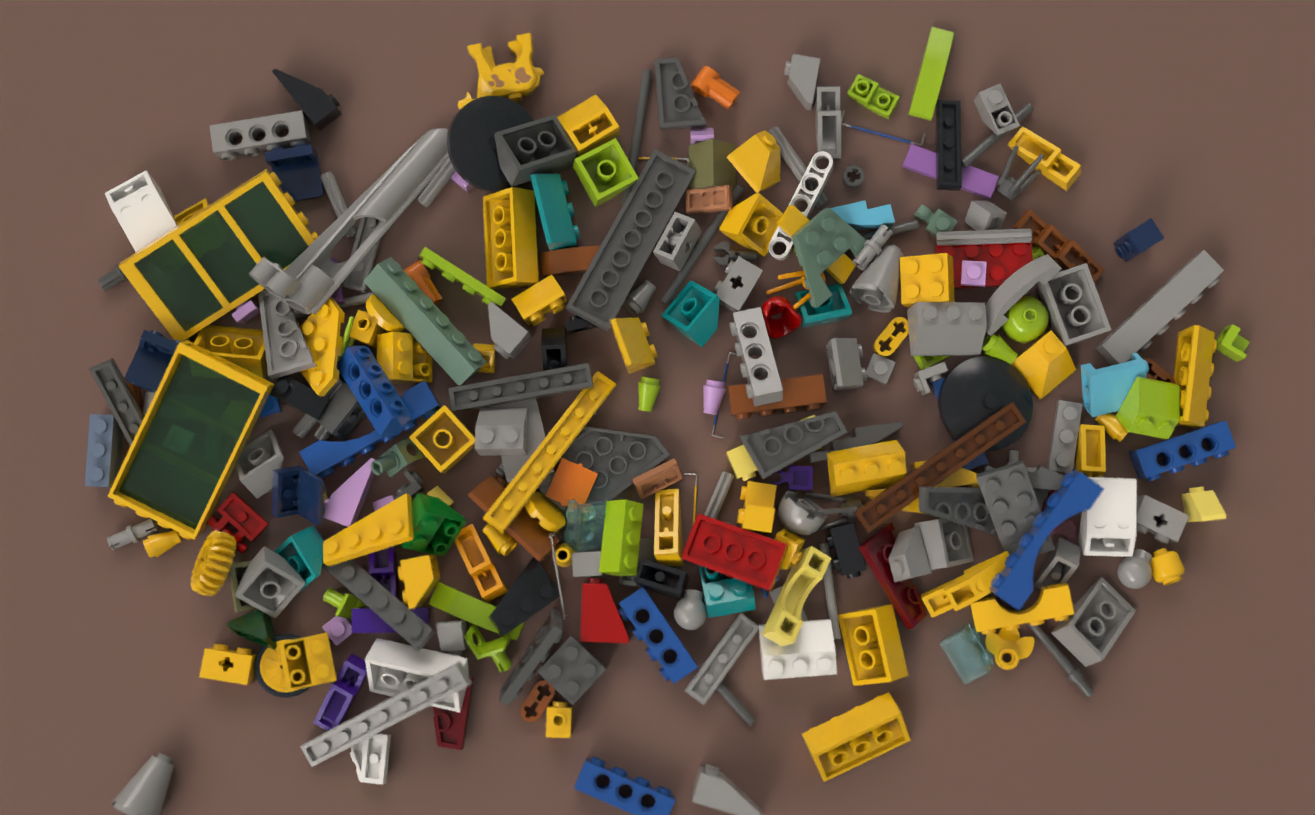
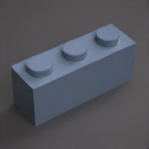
[85,414,123,488]

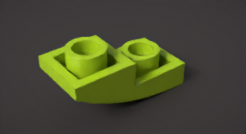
[847,74,900,120]

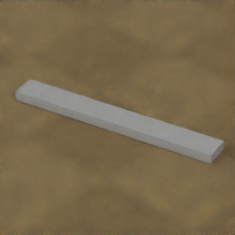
[300,661,472,767]

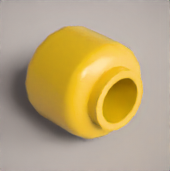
[1150,548,1185,586]

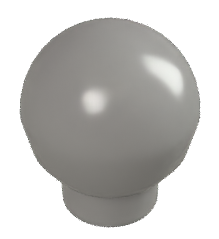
[1117,549,1153,589]
[674,589,707,630]

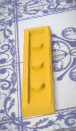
[777,205,856,284]

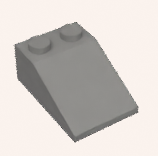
[1051,577,1136,667]
[691,764,764,815]

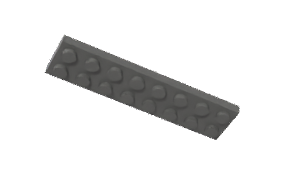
[566,149,696,331]

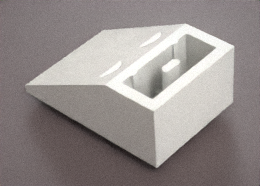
[105,170,178,252]
[1078,477,1137,557]

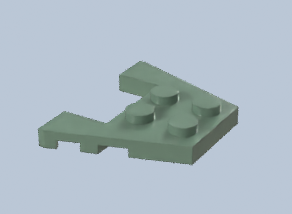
[792,208,876,308]

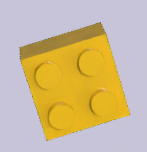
[900,253,955,308]
[409,405,475,474]

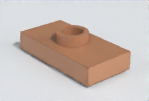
[686,185,732,215]
[632,458,684,500]

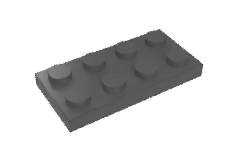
[976,460,1055,555]

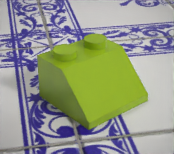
[573,138,639,207]
[1116,376,1180,439]

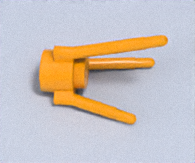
[766,270,826,309]

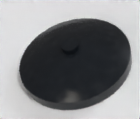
[447,96,533,192]
[938,356,1033,452]

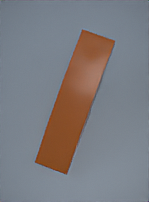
[1013,209,1105,283]

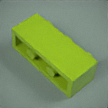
[599,499,644,576]

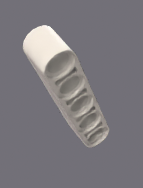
[769,151,834,261]

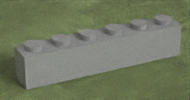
[1095,250,1224,366]

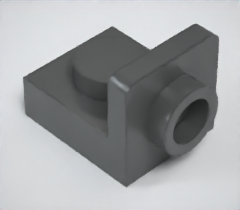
[393,470,425,500]

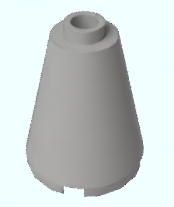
[850,245,904,313]
[111,753,175,815]

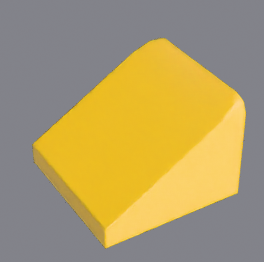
[473,343,496,373]

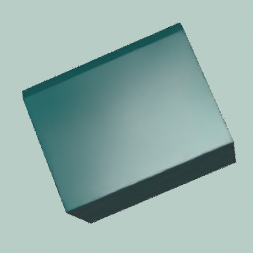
[795,284,852,328]

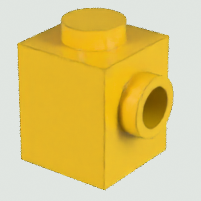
[349,310,384,348]
[774,528,805,570]
[546,701,573,738]

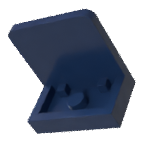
[264,143,324,202]
[125,330,188,396]
[272,466,326,525]

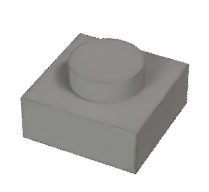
[866,353,896,385]

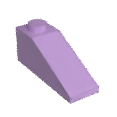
[323,458,376,527]

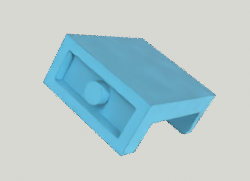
[1081,353,1149,417]

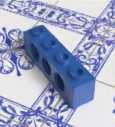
[337,345,412,437]
[1129,420,1236,482]
[618,587,698,684]
[574,757,675,815]

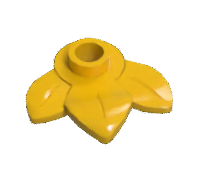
[985,627,1034,670]

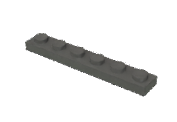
[448,363,594,413]
[322,559,436,651]

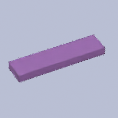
[902,144,999,199]

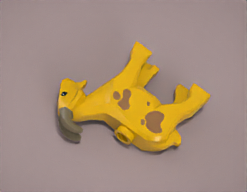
[457,33,544,109]

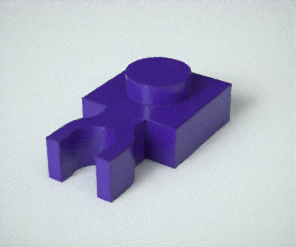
[772,466,813,491]

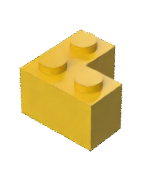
[736,481,777,533]

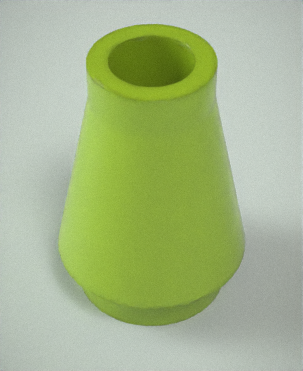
[982,334,1018,364]
[638,376,661,412]

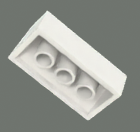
[365,638,469,713]

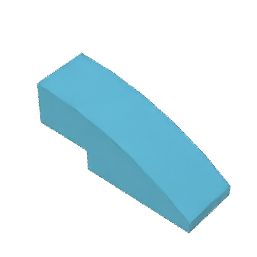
[819,200,895,230]

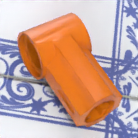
[691,65,740,110]
[404,260,443,305]

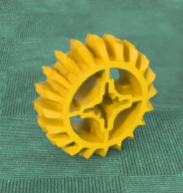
[190,531,236,596]

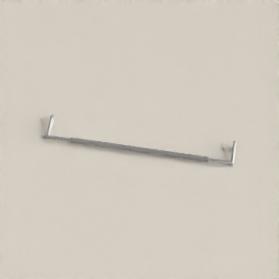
[548,533,569,620]

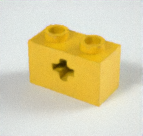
[199,643,257,685]

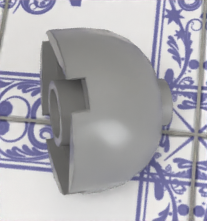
[778,490,827,535]

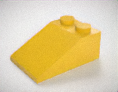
[610,317,658,374]

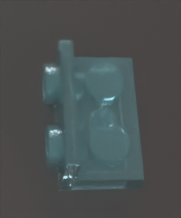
[564,499,606,552]
[939,624,993,684]

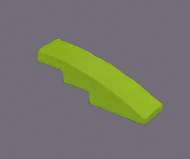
[908,27,954,121]

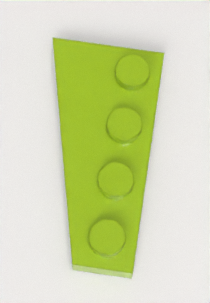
[418,247,506,307]

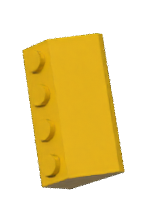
[483,187,539,289]
[1173,325,1217,429]
[802,692,911,782]

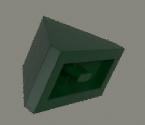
[227,609,277,650]

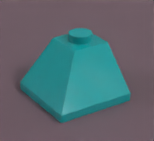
[661,280,720,347]
[274,525,323,594]

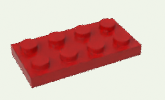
[935,241,1033,289]
[681,513,789,592]

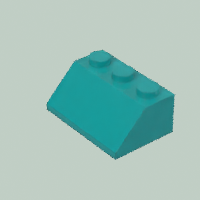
[530,174,581,251]

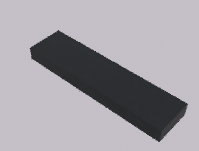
[935,100,962,191]

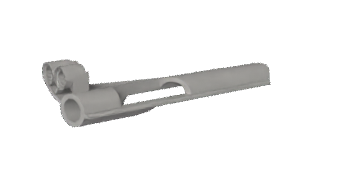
[249,128,449,314]

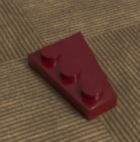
[433,676,474,750]

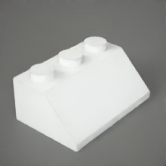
[758,619,837,680]

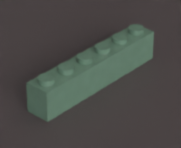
[363,257,487,386]

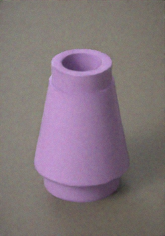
[703,379,726,415]

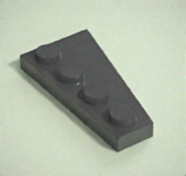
[499,607,564,706]

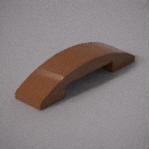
[539,245,601,277]

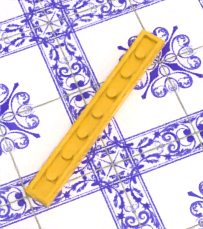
[483,370,616,533]

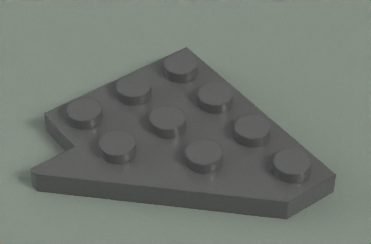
[557,427,670,513]

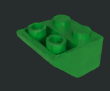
[401,493,467,557]

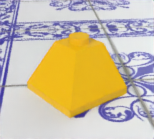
[727,130,780,193]
[719,193,783,257]
[1011,331,1076,400]

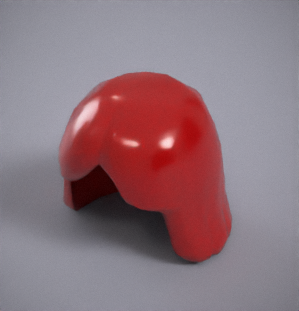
[761,296,802,339]

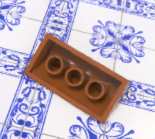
[468,475,562,562]

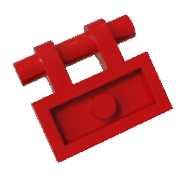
[207,492,270,554]

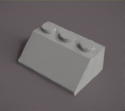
[1035,263,1111,347]
[907,302,987,356]

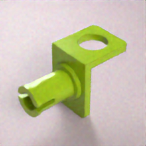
[323,588,368,620]
[464,624,513,672]

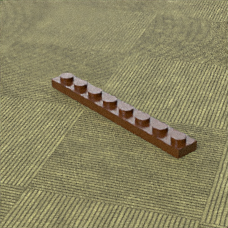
[853,402,1026,533]

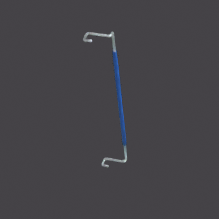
[841,111,926,146]
[712,352,736,439]

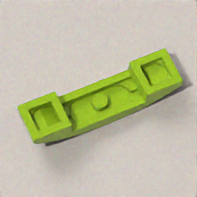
[429,582,525,640]

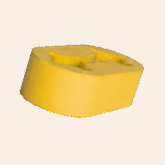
[873,317,909,357]

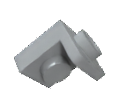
[913,362,948,396]

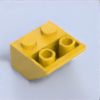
[557,95,620,156]
[511,274,568,326]
[377,332,432,383]
[398,555,441,609]
[278,632,337,692]

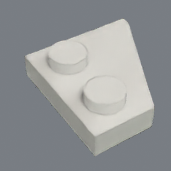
[350,733,391,785]

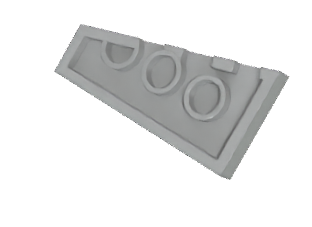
[258,290,317,379]

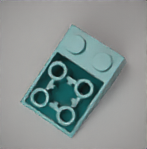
[698,565,755,618]

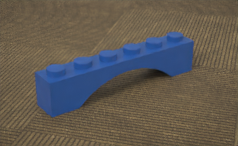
[299,381,442,479]
[989,469,1104,610]

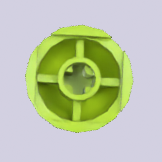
[1001,295,1049,344]

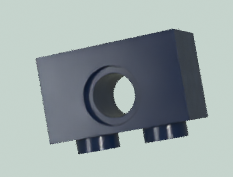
[1113,218,1164,262]

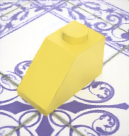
[1181,486,1226,522]

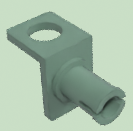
[371,438,425,477]

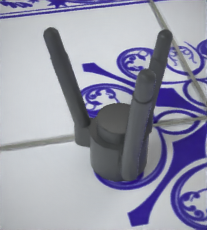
[997,145,1044,201]
[804,492,862,531]

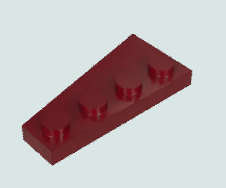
[858,522,927,629]

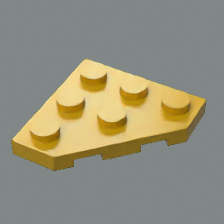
[300,297,345,397]

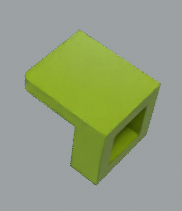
[1216,324,1249,362]

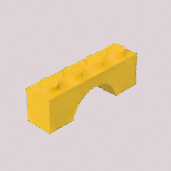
[970,582,1074,635]

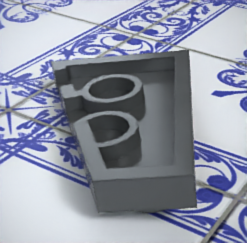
[655,58,706,130]

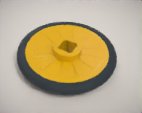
[254,634,311,698]

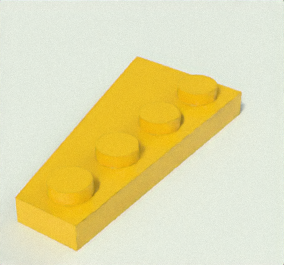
[323,493,414,567]

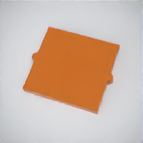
[545,458,598,512]

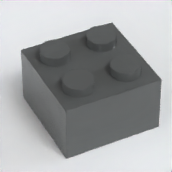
[537,634,607,706]

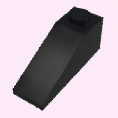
[272,68,341,131]

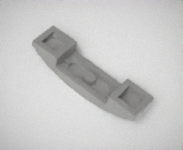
[985,254,1062,336]

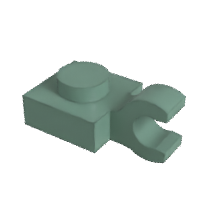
[914,205,958,237]

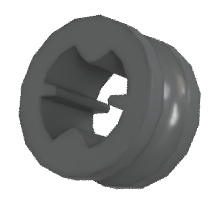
[842,165,864,188]

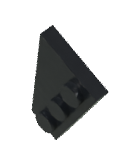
[489,557,560,637]

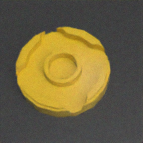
[366,293,405,332]
[525,491,566,532]

